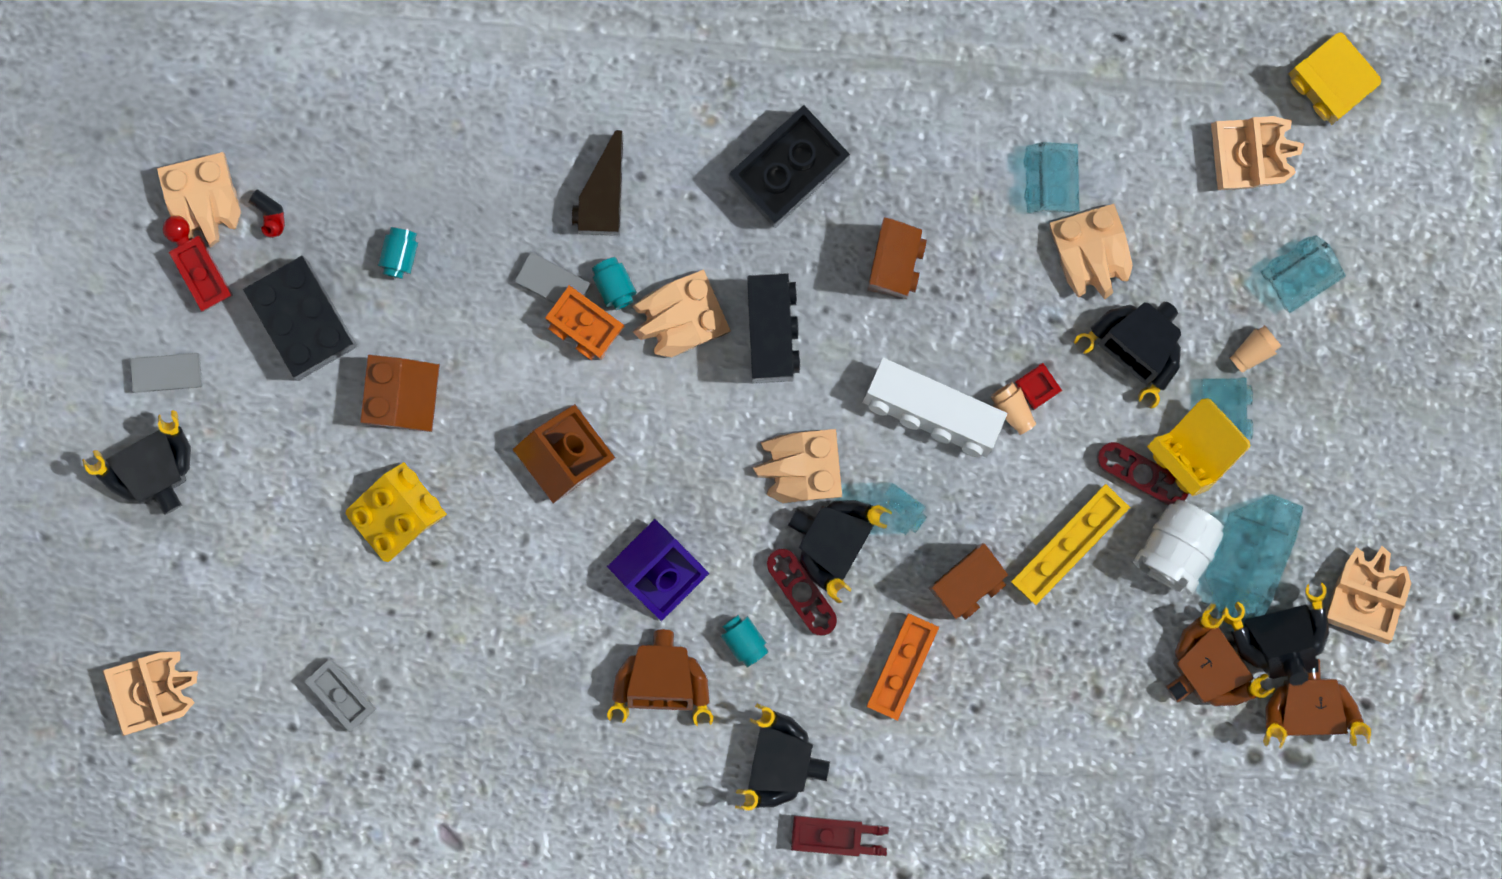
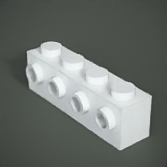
[862,358,1008,458]

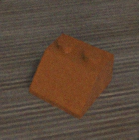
[867,217,927,299]
[360,355,440,432]
[512,404,615,504]
[928,543,1008,620]

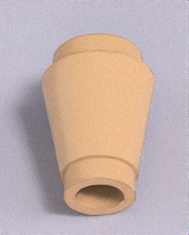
[1230,325,1281,373]
[990,382,1037,435]

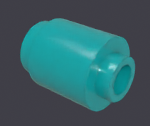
[378,227,418,279]
[592,257,637,310]
[721,615,769,667]

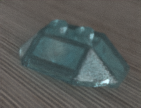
[1204,494,1303,626]

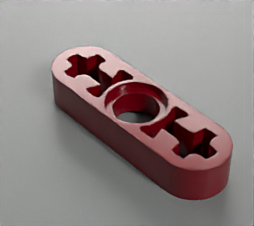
[1097,442,1188,506]
[767,549,837,636]

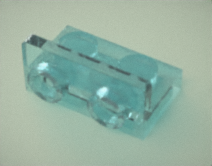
[1024,142,1079,214]
[1261,235,1346,313]
[1201,377,1253,439]
[884,483,927,535]

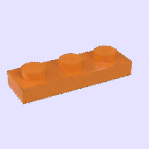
[866,613,939,721]

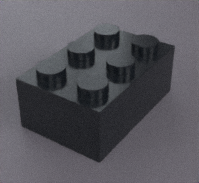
[729,105,850,228]
[243,256,358,381]
[747,273,800,383]

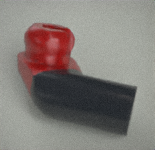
[248,189,285,238]

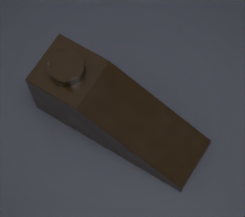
[572,130,623,236]

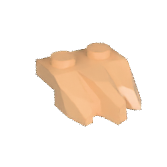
[1211,116,1304,190]
[157,152,241,248]
[1049,204,1133,300]
[632,269,731,358]
[752,429,842,503]
[1327,546,1411,644]
[102,652,198,736]

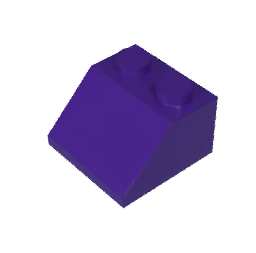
[607,519,710,621]

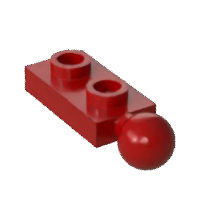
[162,215,233,312]

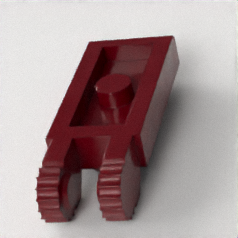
[791,815,889,856]

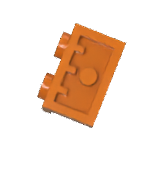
[545,285,625,361]

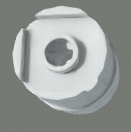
[1133,500,1224,596]

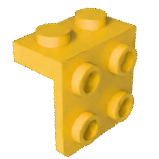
[1288,33,1381,125]
[1147,398,1250,496]
[346,462,447,562]

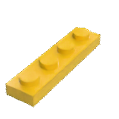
[1011,484,1131,605]

